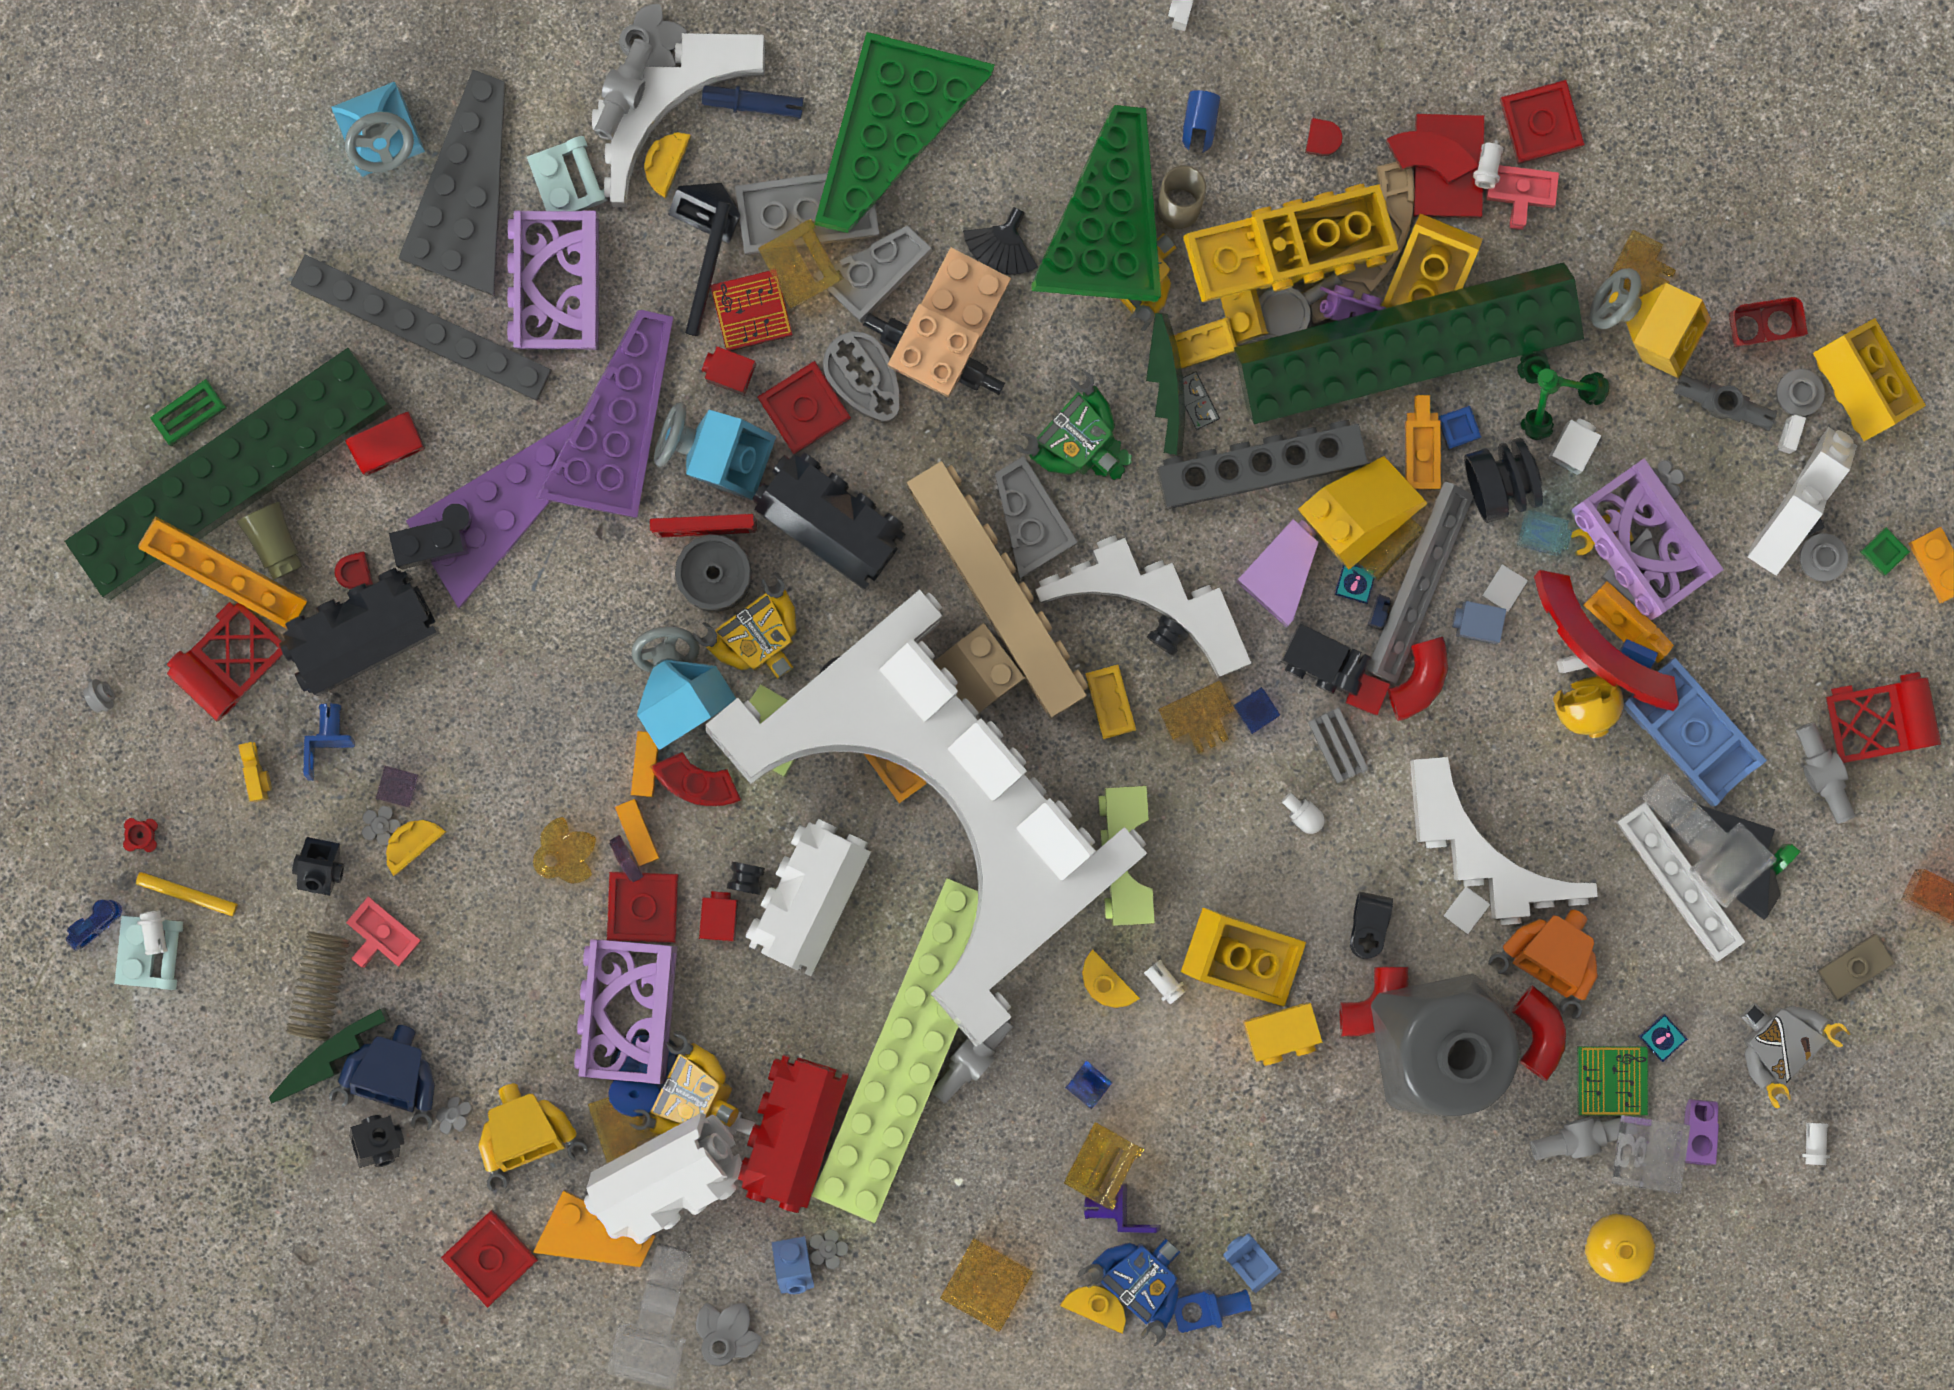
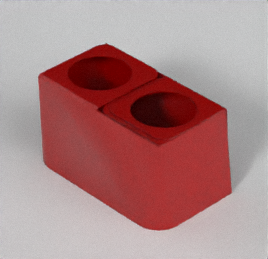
[1729,297,1808,348]
[345,412,425,476]

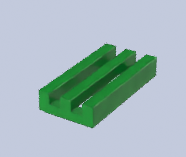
[150,379,227,446]

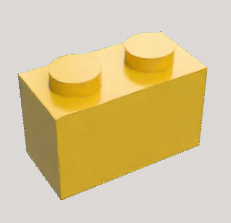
[1243,1002,1323,1066]

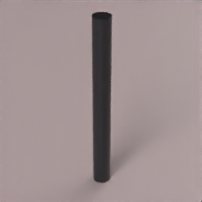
[685,201,731,336]

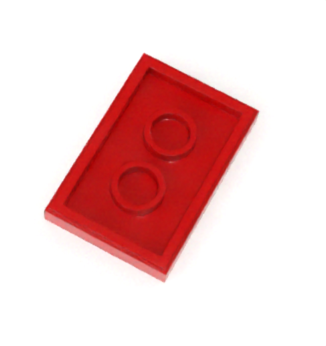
[1413,114,1485,219]
[650,514,757,538]

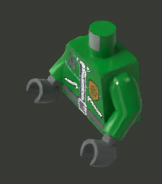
[1014,369,1120,475]

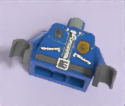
[1078,1238,1180,1346]

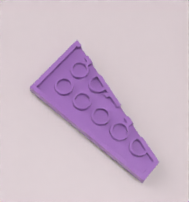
[536,310,673,518]
[406,416,580,609]

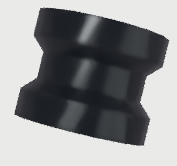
[1147,615,1189,657]
[727,861,765,895]

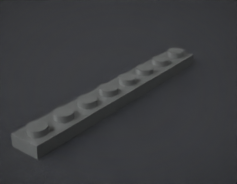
[290,254,552,401]

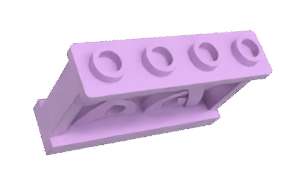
[507,211,599,350]
[1572,458,1724,620]
[574,939,677,1084]

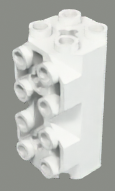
[746,819,871,976]
[584,1113,742,1244]

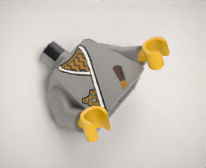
[1741,1003,1851,1108]

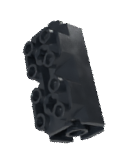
[752,452,906,591]
[279,568,440,696]

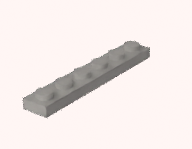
[1367,481,1474,684]

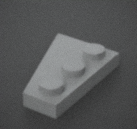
[812,225,933,323]
[995,456,1078,579]

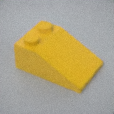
[1381,213,1483,308]
[1298,456,1427,570]
[1181,907,1306,1007]

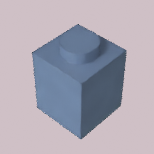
[1452,601,1506,644]

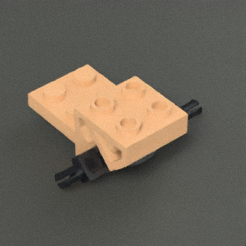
[863,247,1011,398]

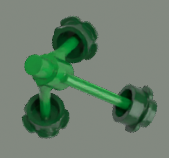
[1517,351,1610,440]

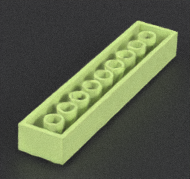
[812,878,978,1223]

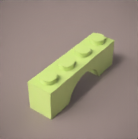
[1098,786,1155,926]

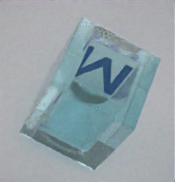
[1516,510,1572,556]

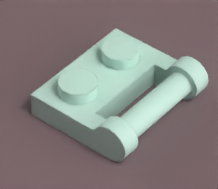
[527,136,607,211]
[114,916,183,990]

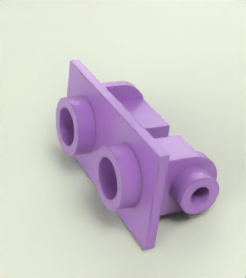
[1320,284,1386,321]

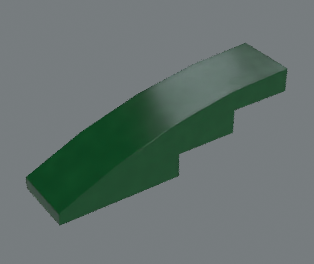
[1146,313,1185,455]
[269,1008,390,1104]

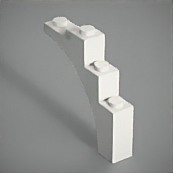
[592,33,765,207]
[1035,535,1251,678]
[1410,757,1598,925]

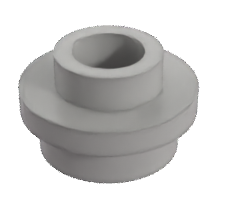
[83,679,115,712]

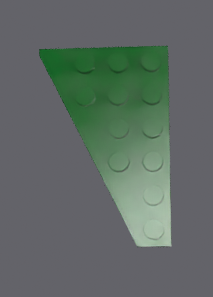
[815,32,995,233]
[1031,105,1161,302]

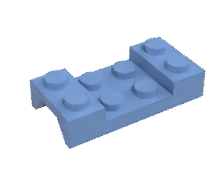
[1624,658,1767,806]

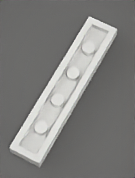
[1616,802,1745,962]

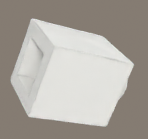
[1548,418,1601,475]

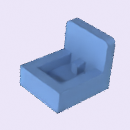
[1223,1233,1282,1294]
[771,1236,814,1294]

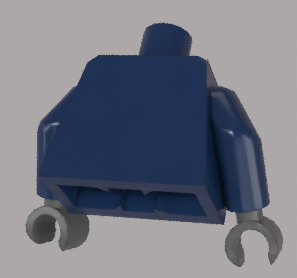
[329,1025,435,1130]

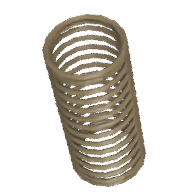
[1157,165,1206,229]
[286,932,351,1041]

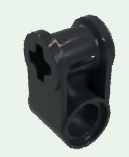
[1350,891,1393,959]

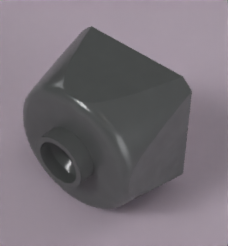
[1371,973,1519,1116]

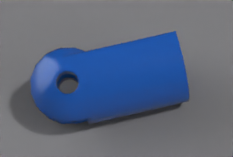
[1182,90,1220,153]

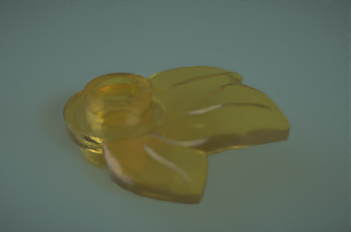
[533,817,596,884]

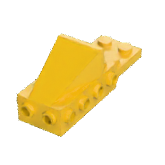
[1183,184,1399,302]

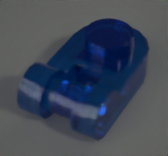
[66,899,122,951]

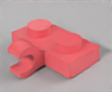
[1486,165,1559,230]
[346,896,422,968]

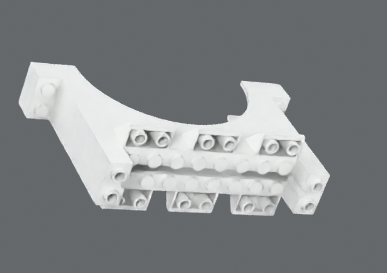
[706,589,1147,1046]

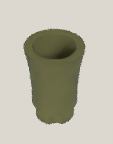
[236,501,302,580]

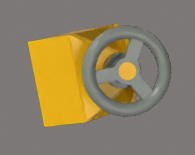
[1590,268,1711,379]

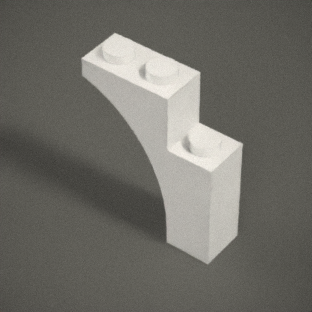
[1748,427,1857,576]

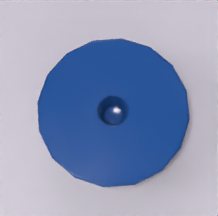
[608,1080,659,1117]

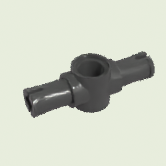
[1673,373,1777,431]

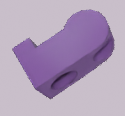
[1679,1099,1719,1166]

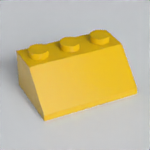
[1813,318,1926,441]

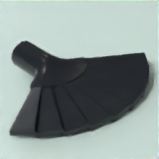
[963,207,1038,275]

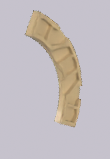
[1304,162,1414,324]

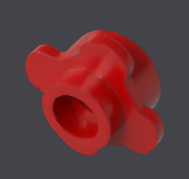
[123,818,158,852]

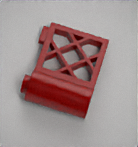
[167,602,284,722]
[1825,672,1942,763]

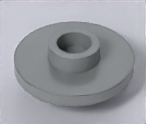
[1776,369,1825,417]
[1800,534,1848,581]

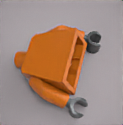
[1488,910,1598,1019]

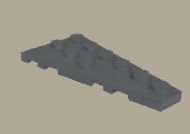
[399,70,506,296]

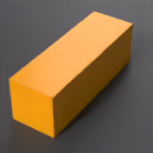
[631,731,659,797]
[615,799,660,866]

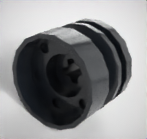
[1464,437,1543,523]

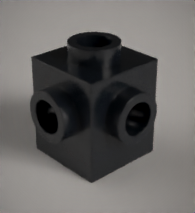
[292,837,344,896]
[349,1115,404,1168]

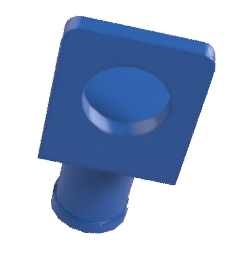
[303,703,355,781]
[1174,1289,1252,1333]

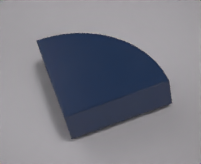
[1367,594,1391,629]

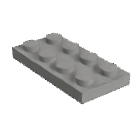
[735,173,879,255]

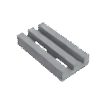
[1308,707,1368,784]

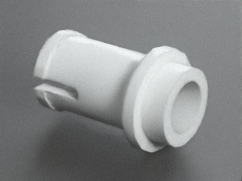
[1473,143,1504,189]
[137,910,168,955]
[1144,960,1186,1005]
[1802,1123,1830,1165]

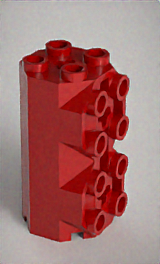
[738,1054,849,1213]

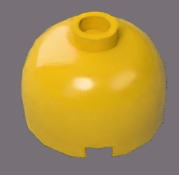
[1553,676,1624,738]
[1585,1214,1655,1283]

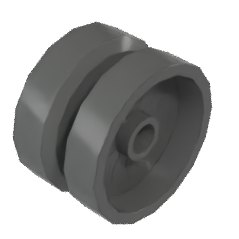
[675,534,753,613]

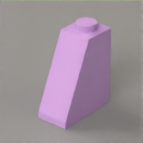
[1236,519,1318,627]

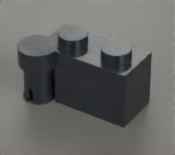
[389,504,472,570]
[1280,623,1372,696]

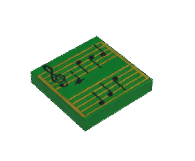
[1577,1046,1648,1115]

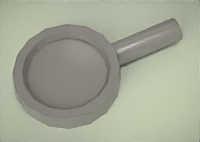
[1259,273,1343,339]

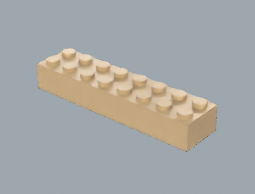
[906,461,1089,720]

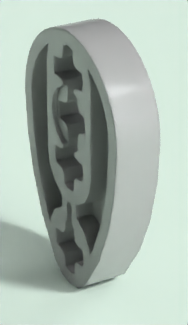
[823,332,900,423]

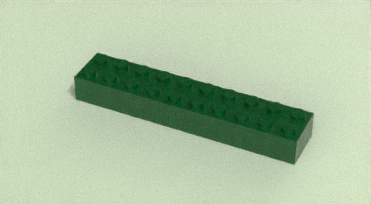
[1234,262,1584,424]
[64,348,392,600]

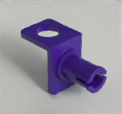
[1084,1183,1161,1233]

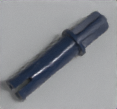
[701,85,804,119]

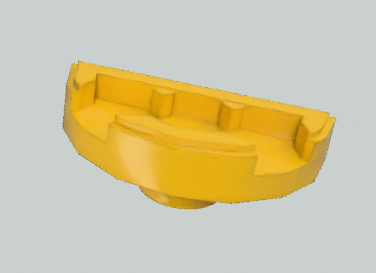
[644,132,692,199]
[386,820,447,876]
[1082,949,1140,1008]
[1060,1285,1126,1334]

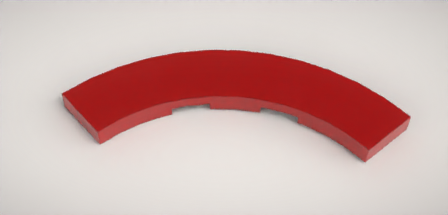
[1534,570,1679,711]

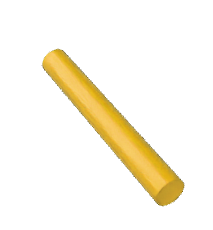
[136,872,238,917]

